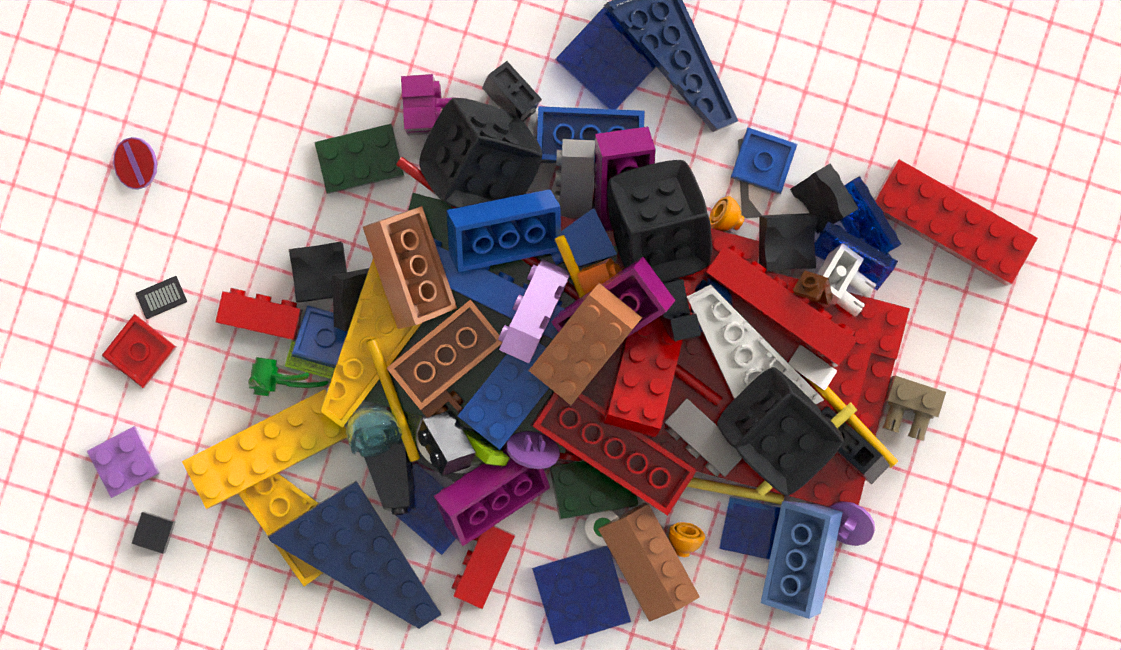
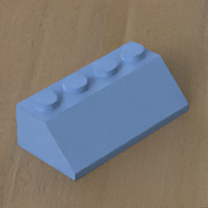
[761,501,843,619]

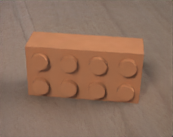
[529,283,642,405]
[387,300,502,410]

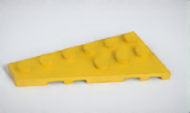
[321,259,422,428]
[239,473,323,586]

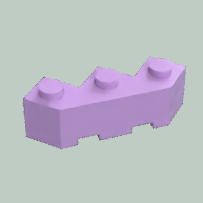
[498,259,570,363]

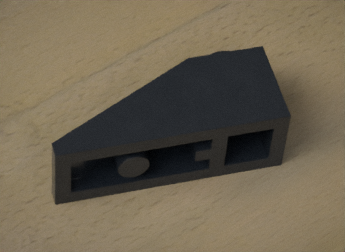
[821,406,890,485]

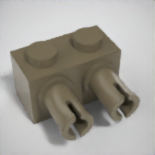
[882,375,946,441]

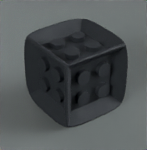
[419,98,542,208]
[607,160,712,281]
[717,367,843,496]

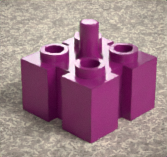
[401,74,456,135]

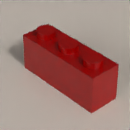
[215,288,303,341]
[451,525,515,609]

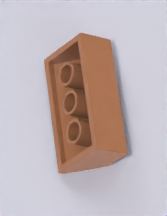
[363,206,457,329]
[598,503,700,622]

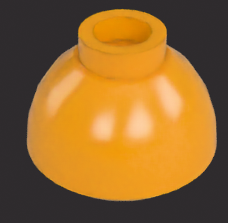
[709,196,744,231]
[669,522,706,557]

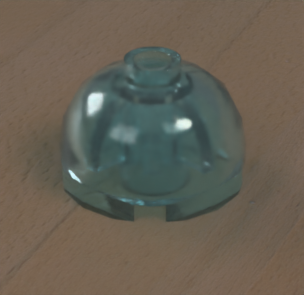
[346,406,402,457]

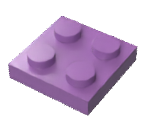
[87,426,159,498]

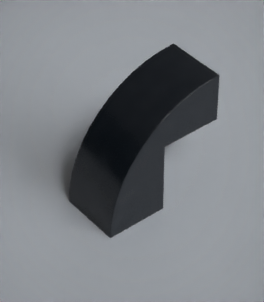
[660,278,701,341]

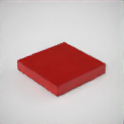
[101,314,177,388]

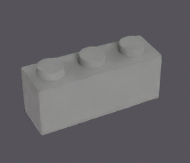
[555,139,595,218]
[664,398,742,477]

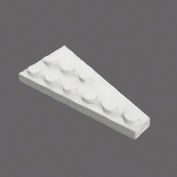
[687,285,824,404]

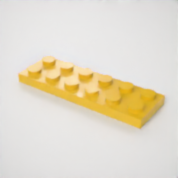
[182,389,349,510]

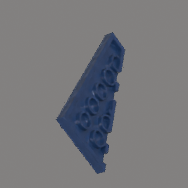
[604,0,738,132]

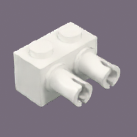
[817,243,876,317]

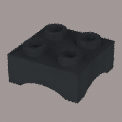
[790,163,859,234]
[759,213,817,271]
[289,242,347,303]
[332,268,369,331]

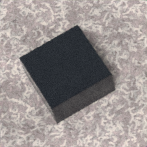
[131,511,176,554]

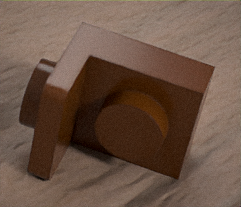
[793,270,833,305]
[421,390,464,418]

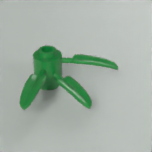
[248,357,329,396]

